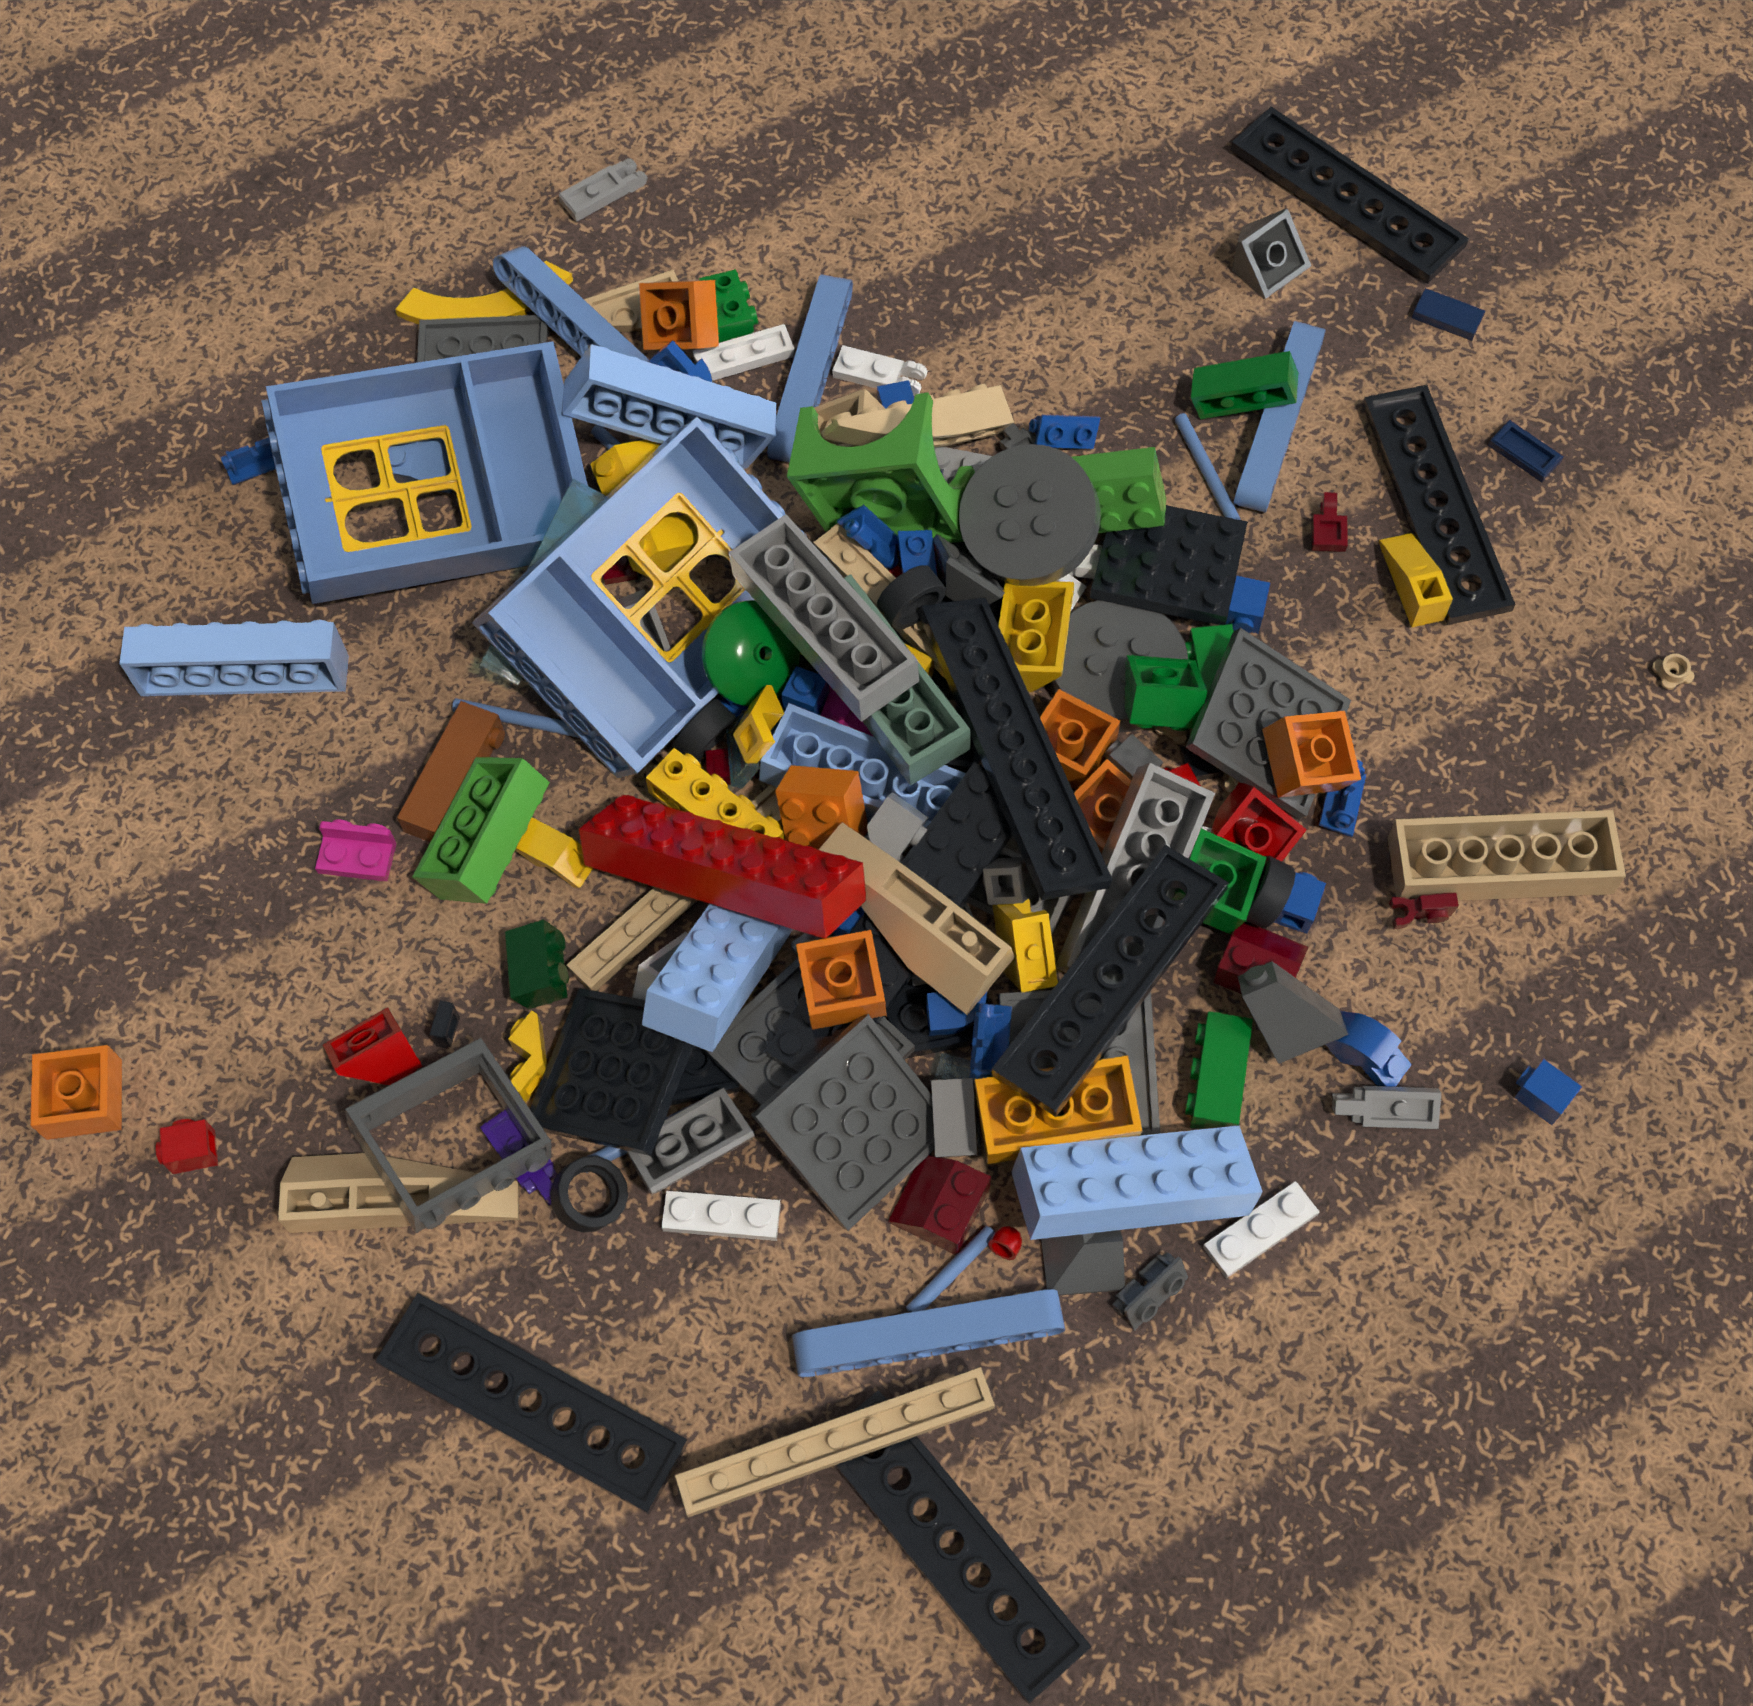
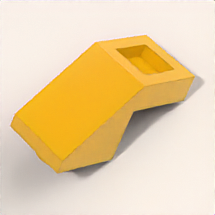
[733,685,785,763]
[515,817,593,888]
[508,1010,547,1103]

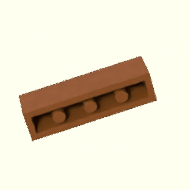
[397,701,505,842]

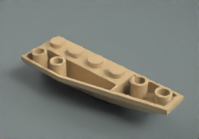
[821,384,1014,447]
[819,822,1015,1015]
[278,1153,519,1233]

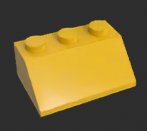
[999,582,1074,692]

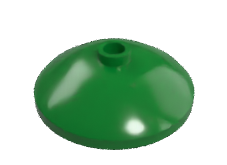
[702,600,800,706]

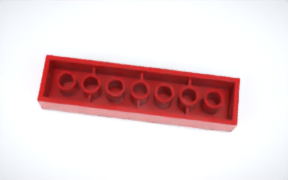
[579,794,866,939]

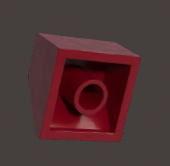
[1213,922,1309,994]
[888,1156,991,1255]

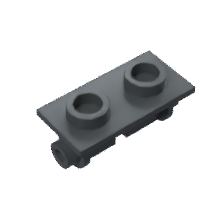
[1112,1252,1188,1331]

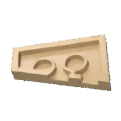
[584,269,678,332]

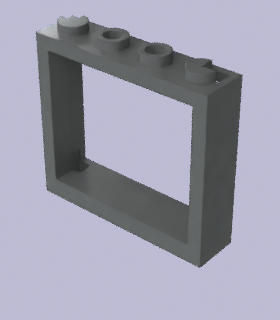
[345,1038,551,1233]

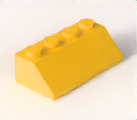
[590,439,698,576]

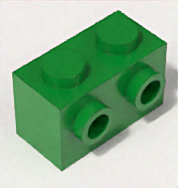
[699,269,758,343]

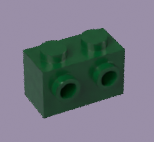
[505,919,569,1009]

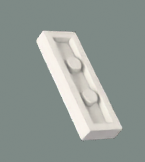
[693,324,795,381]
[1203,1181,1319,1279]
[662,1191,781,1241]

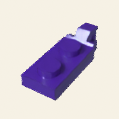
[480,1110,558,1206]

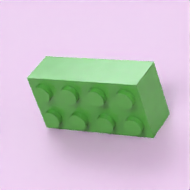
[1072,447,1166,533]
[412,757,550,904]

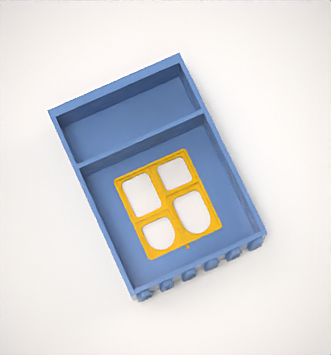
[261,341,593,604]
[472,417,828,778]

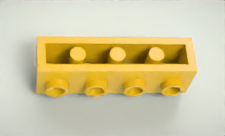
[646,748,784,839]

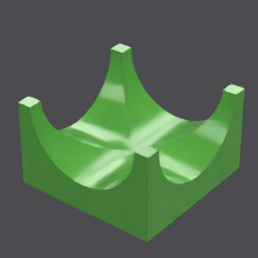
[787,393,975,543]

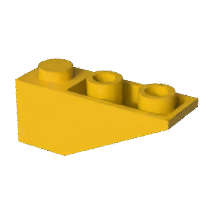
[1379,533,1453,628]

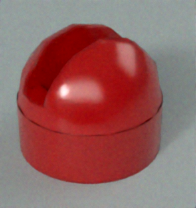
[988,1226,1022,1260]

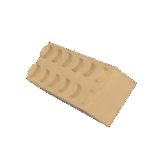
[1388,810,1626,901]

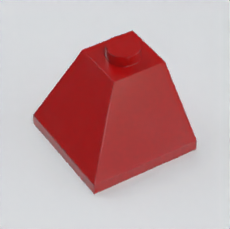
[1211,782,1307,861]
[323,1007,422,1085]

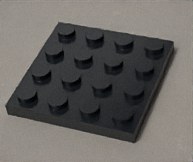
[1090,505,1248,625]
[530,988,694,1156]

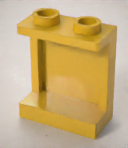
[992,899,1058,993]

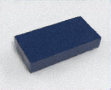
[1412,288,1486,341]
[1488,420,1564,483]

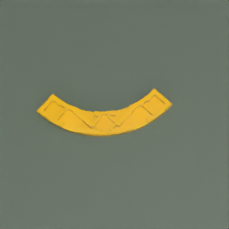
[395,261,573,324]

